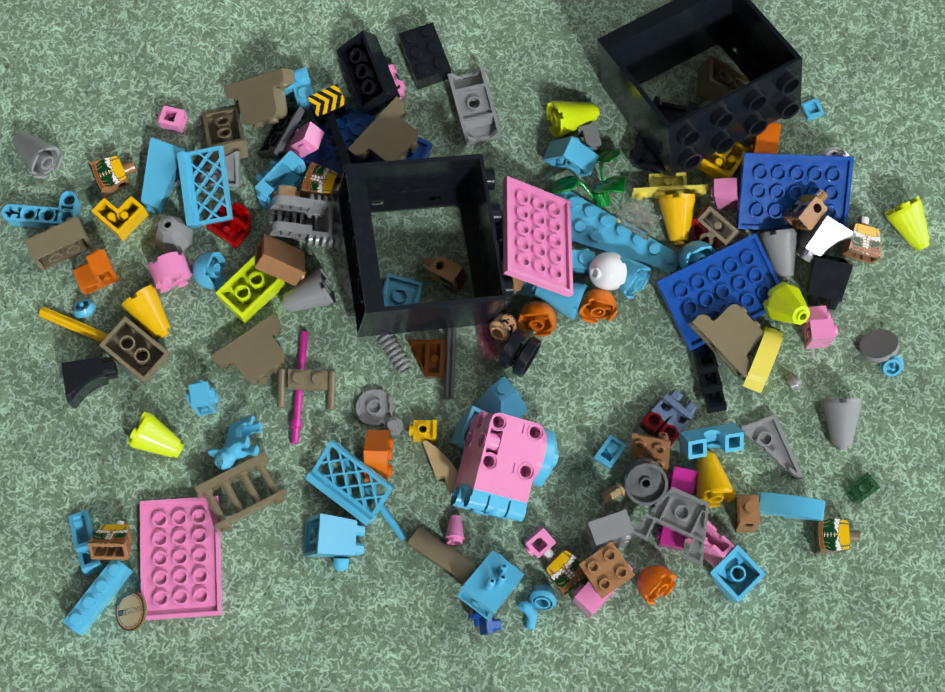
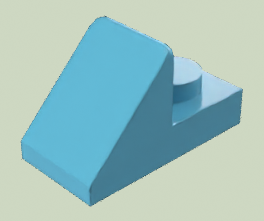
[594,435,627,471]

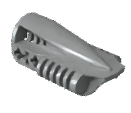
[266,194,345,250]

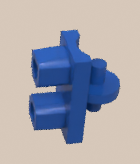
[468,609,502,636]

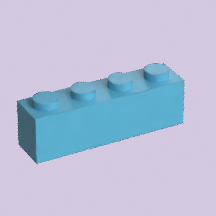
[62,560,134,636]

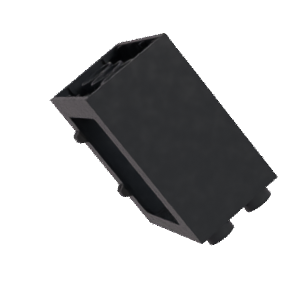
[597,0,802,176]
[337,154,514,337]

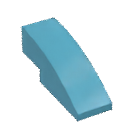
[759,492,825,521]
[68,510,105,576]

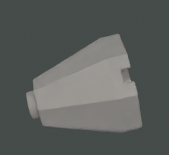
[154,216,194,255]

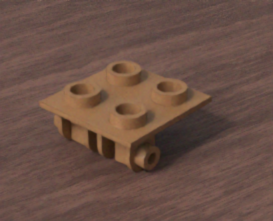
[631,432,671,473]
[579,541,635,598]

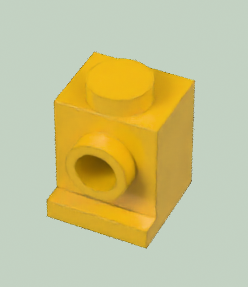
[409,420,437,443]

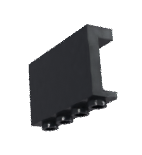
[629,96,699,177]

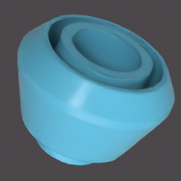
[530,584,557,610]

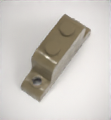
[224,68,294,129]
[347,96,419,162]
[687,304,763,379]
[210,313,286,385]

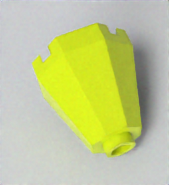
[763,282,810,325]

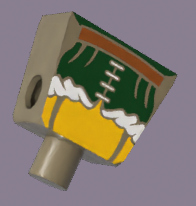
[813,517,861,556]

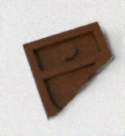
[408,339,446,378]

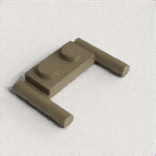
[277,369,336,410]

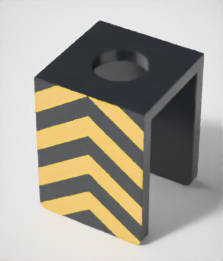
[308,84,349,126]

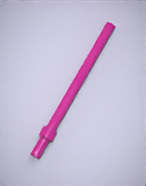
[290,331,308,444]

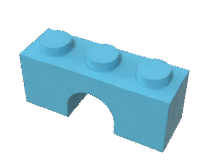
[679,423,744,460]

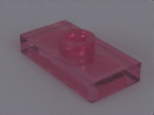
[477,322,501,362]

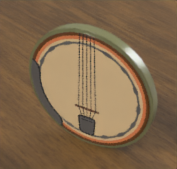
[115,591,147,631]

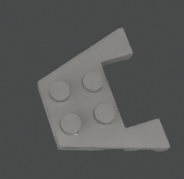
[633,487,709,566]

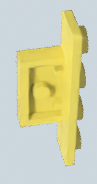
[631,172,708,200]

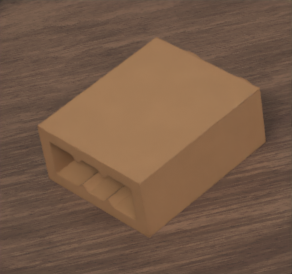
[255,233,306,286]

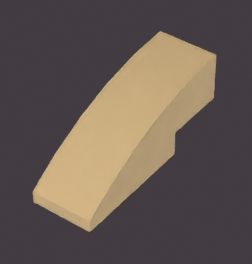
[422,440,458,496]

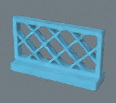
[177,145,233,229]
[305,439,395,526]

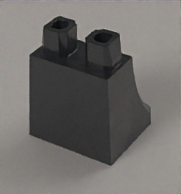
[806,254,853,310]
[62,357,119,409]

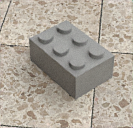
[584,509,634,554]

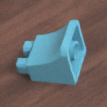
[303,513,365,558]

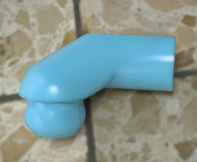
[519,600,538,630]

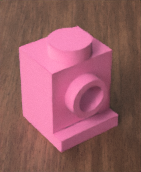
[157,106,188,134]
[524,525,556,558]

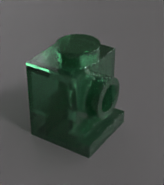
[845,472,880,504]

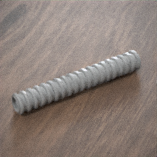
[341,276,412,374]

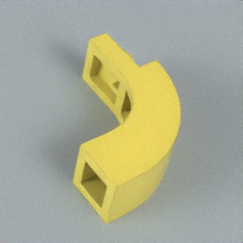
[743,326,783,393]

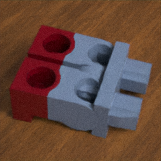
[640,389,697,447]

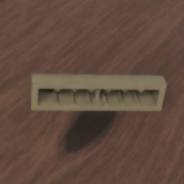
[407,526,479,584]

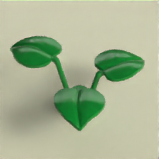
[548,148,626,208]

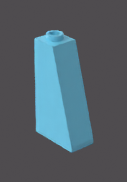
[141,137,186,214]

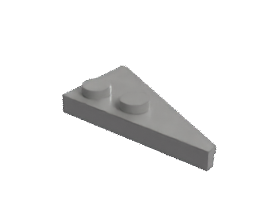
[175,151,241,187]
[740,414,803,480]

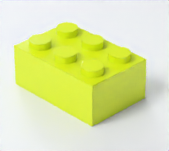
[216,255,286,325]

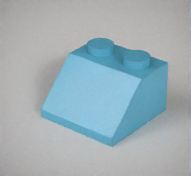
[710,545,766,604]

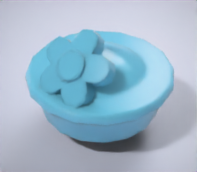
[73,299,96,318]
[879,355,904,376]

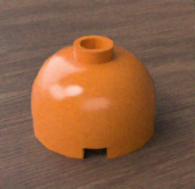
[579,288,617,323]
[518,301,557,337]
[637,565,677,605]

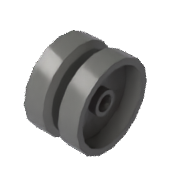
[621,457,668,506]

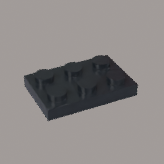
[257,106,306,158]

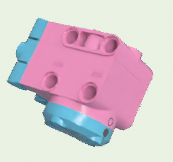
[451,411,559,522]

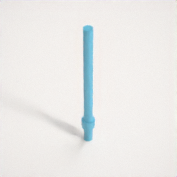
[335,443,407,542]

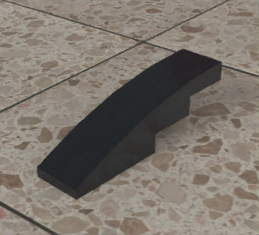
[693,344,727,413]

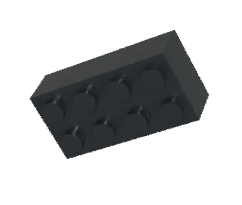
[336,30,400,116]

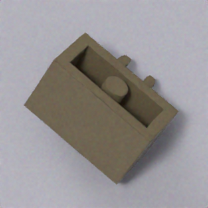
[698,206,740,246]

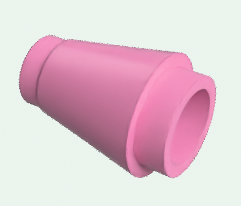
[445,515,465,546]

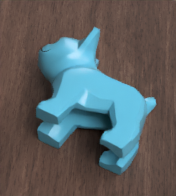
[208,415,263,471]

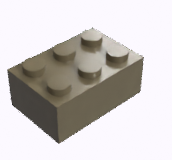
[25,217,94,272]
[99,316,171,385]

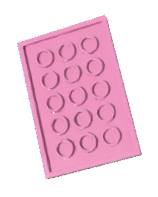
[503,176,573,297]
[140,496,223,621]

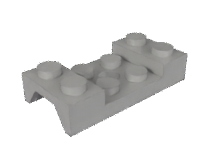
[447,66,501,146]

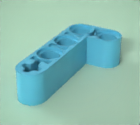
[1,191,81,228]

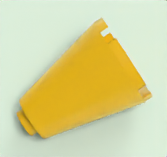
[658,194,696,246]
[121,285,171,339]
[696,451,736,508]

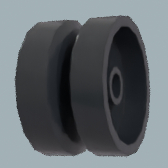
[497,328,542,378]

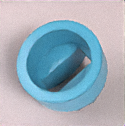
[333,557,349,571]

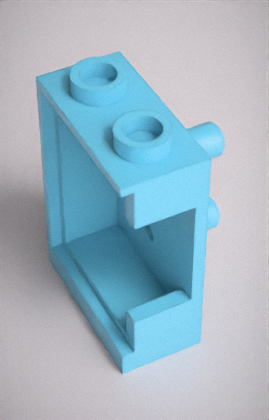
[254,150,307,209]
[457,550,525,621]

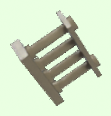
[194,452,287,533]

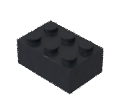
[398,22,451,90]

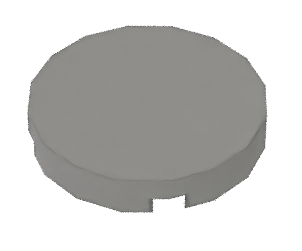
[860,329,899,363]
[355,389,394,427]

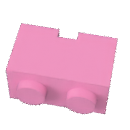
[284,121,324,158]
[711,178,739,210]
[686,521,735,568]

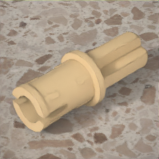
[601,482,625,503]

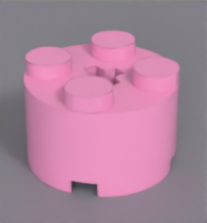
[148,252,192,293]

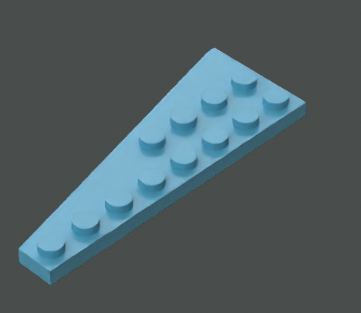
[553,191,679,274]

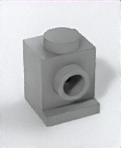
[577,123,601,153]

